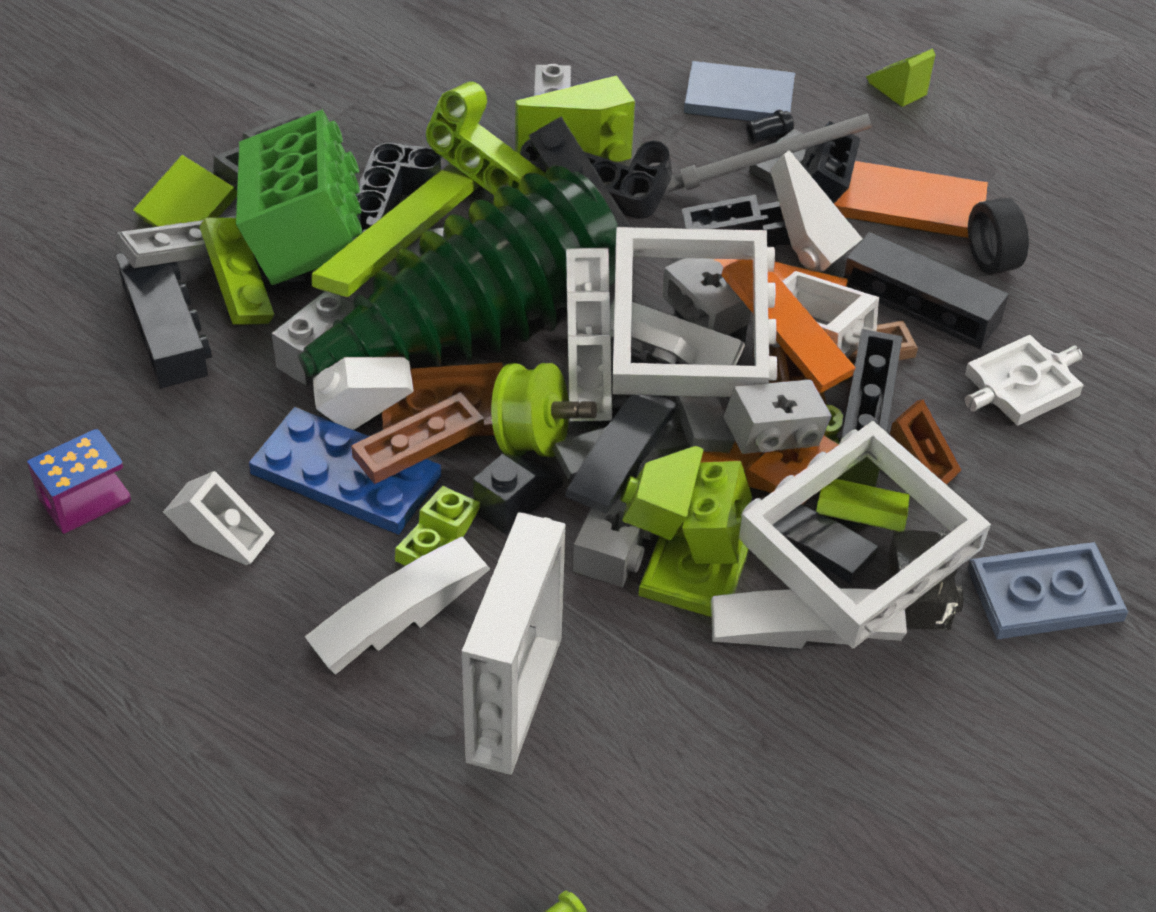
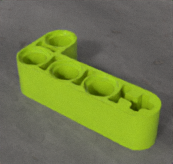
[426,81,546,195]

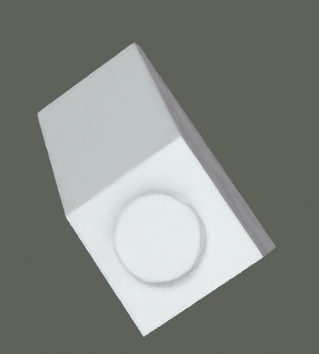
[313,357,414,430]
[163,471,274,565]

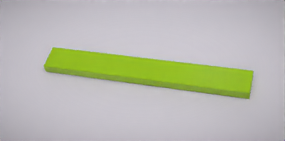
[312,163,480,297]

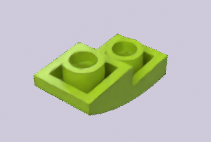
[395,486,480,566]

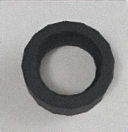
[968,197,1029,274]

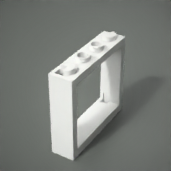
[613,227,777,397]
[739,421,991,649]
[462,512,565,775]

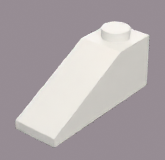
[770,150,862,273]

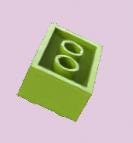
[515,75,635,162]

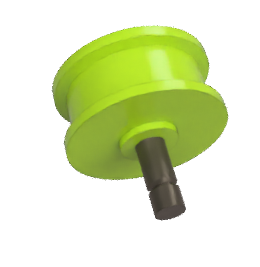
[491,363,597,457]

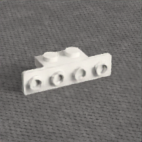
[610,299,745,365]

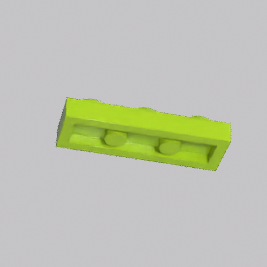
[199,218,275,324]

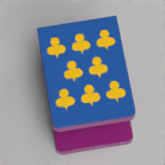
[27,429,131,534]

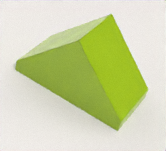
[866,48,935,107]

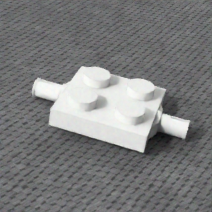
[965,335,1083,426]

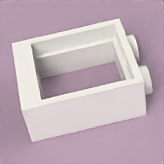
[751,271,879,358]

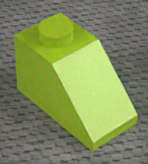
[620,446,704,540]

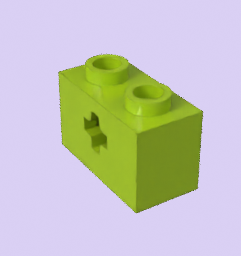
[682,461,752,564]

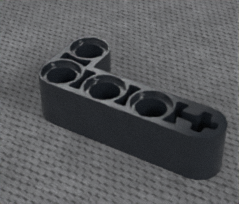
[520,139,673,219]
[356,143,442,232]

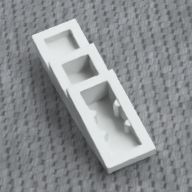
[566,248,612,421]
[305,537,490,675]
[711,589,907,649]

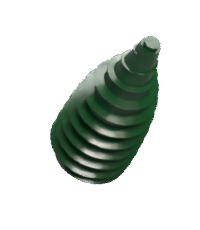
[298,165,618,377]

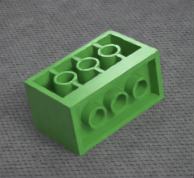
[236,109,363,285]

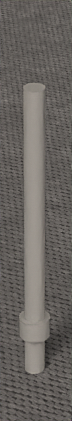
[664,113,872,194]

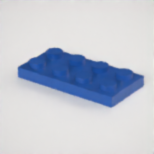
[249,407,441,535]

